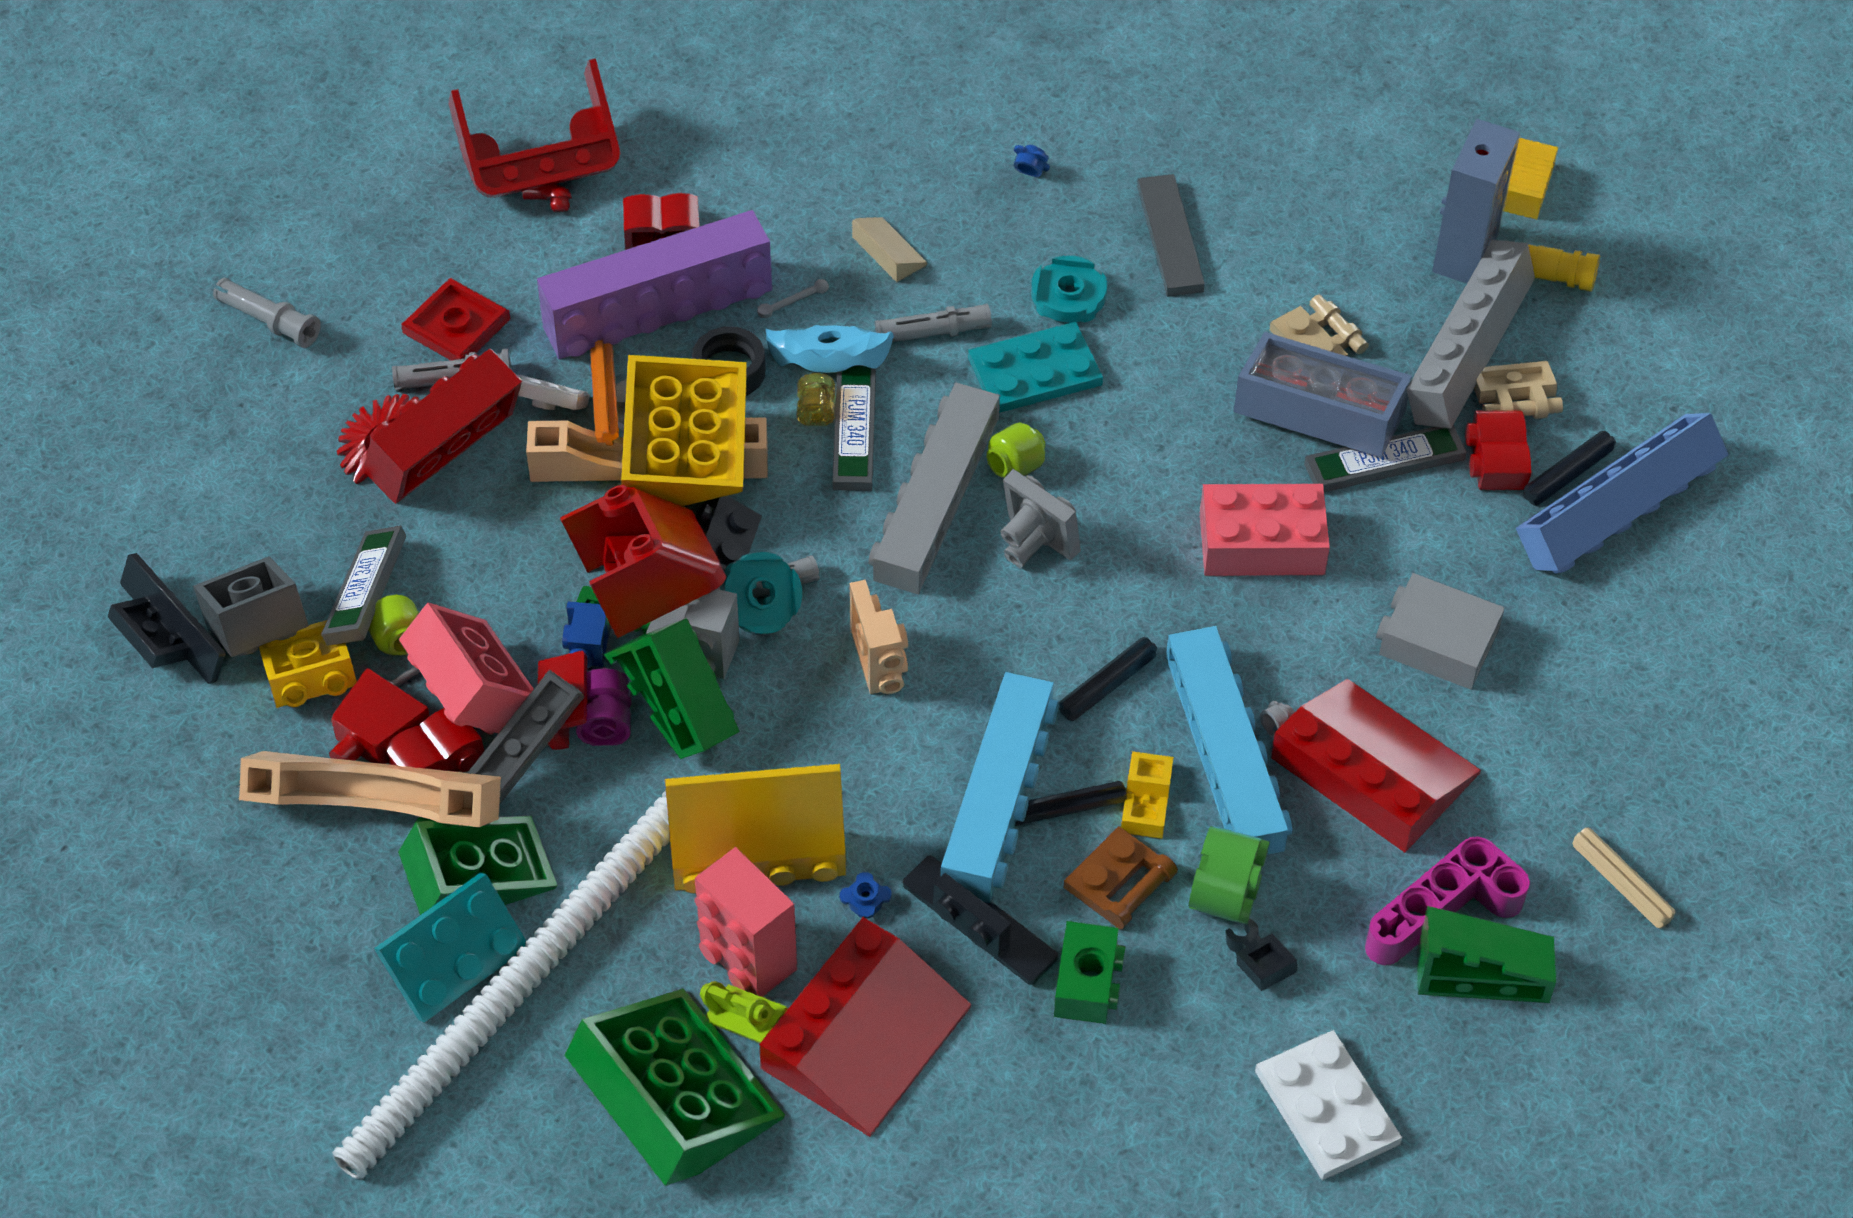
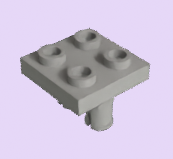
[1001,469,1081,569]

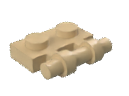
[1269,294,1369,356]
[1474,361,1563,419]

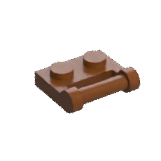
[1063,826,1178,930]

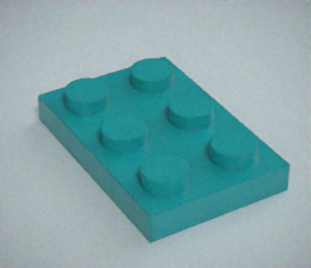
[968,322,1103,413]
[374,873,526,1023]

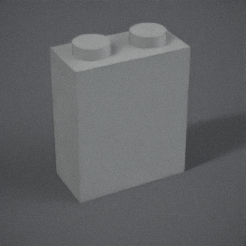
[1376,573,1505,690]

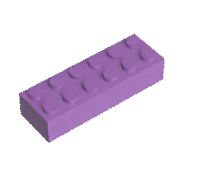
[537,210,772,359]

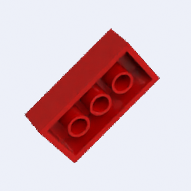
[364,348,522,504]

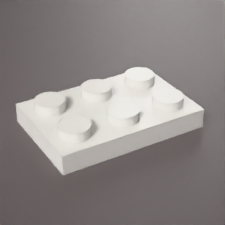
[1255,1030,1402,1180]

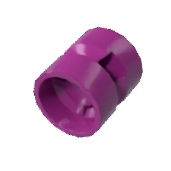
[576,668,632,746]

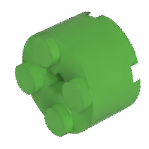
[1189,826,1270,925]

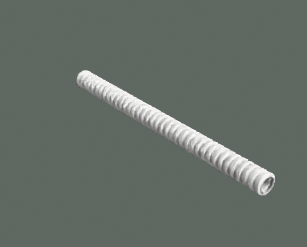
[333,790,670,1179]

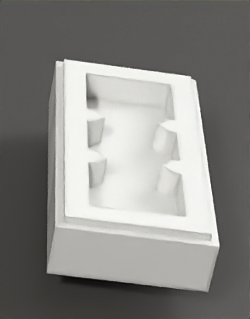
[517,374,590,410]

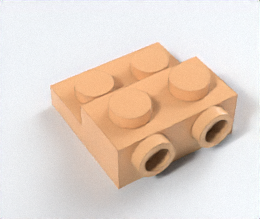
[850,580,908,694]

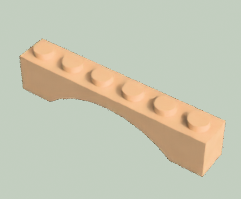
[526,418,768,482]
[239,751,501,827]

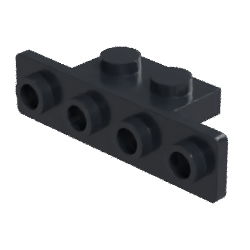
[695,495,762,571]
[108,553,225,684]
[903,855,1058,985]

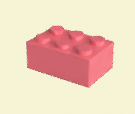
[1200,484,1330,576]
[399,602,534,734]
[695,847,797,997]

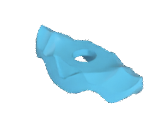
[765,325,894,373]

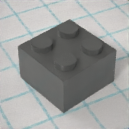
[193,556,309,657]

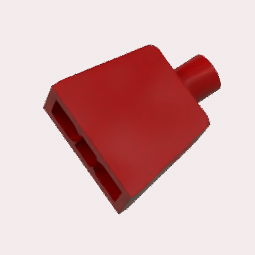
[329,668,429,764]

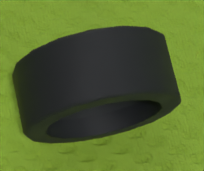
[692,326,766,396]

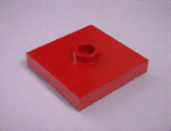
[401,278,511,360]

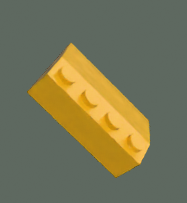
[621,355,747,506]
[665,764,846,893]

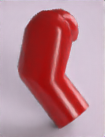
[522,184,572,212]

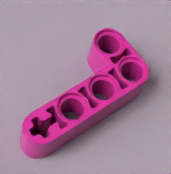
[1365,837,1530,965]

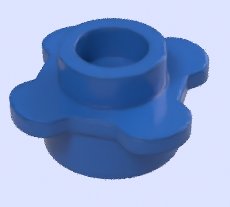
[1013,145,1050,177]
[840,872,891,919]

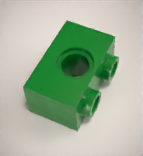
[1054,921,1125,1024]

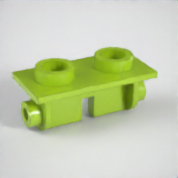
[700,981,788,1043]

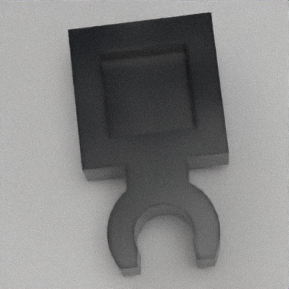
[1225,919,1298,991]

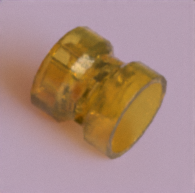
[796,373,836,426]

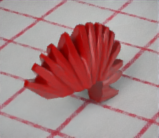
[337,394,419,484]

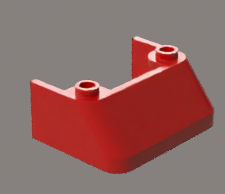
[449,58,620,198]
[560,485,726,638]

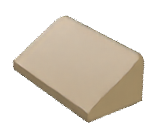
[852,217,927,282]

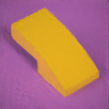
[1121,751,1174,839]

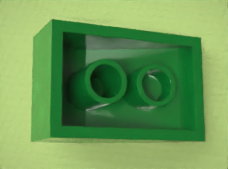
[398,816,558,915]

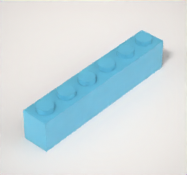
[1166,626,1292,855]
[940,672,1059,904]

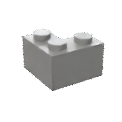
[646,589,740,679]

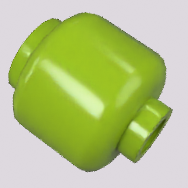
[986,422,1046,478]
[368,594,419,655]

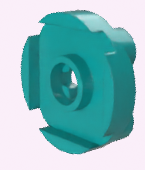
[1031,255,1107,323]
[720,552,802,634]

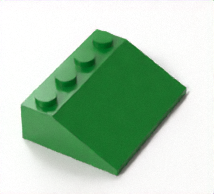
[564,988,785,1186]

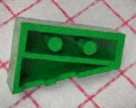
[604,618,740,759]

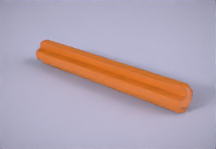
[590,340,619,446]

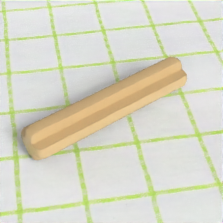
[1572,827,1675,929]

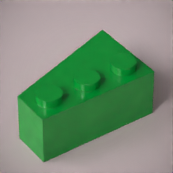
[1417,906,1556,1003]

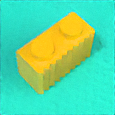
[1504,138,1559,219]

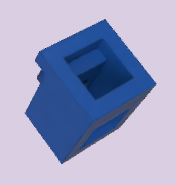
[562,601,611,668]

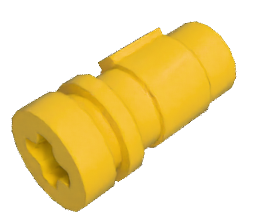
[1528,244,1600,292]

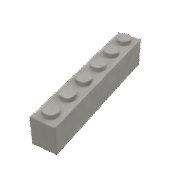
[1406,240,1535,429]
[869,382,1000,595]

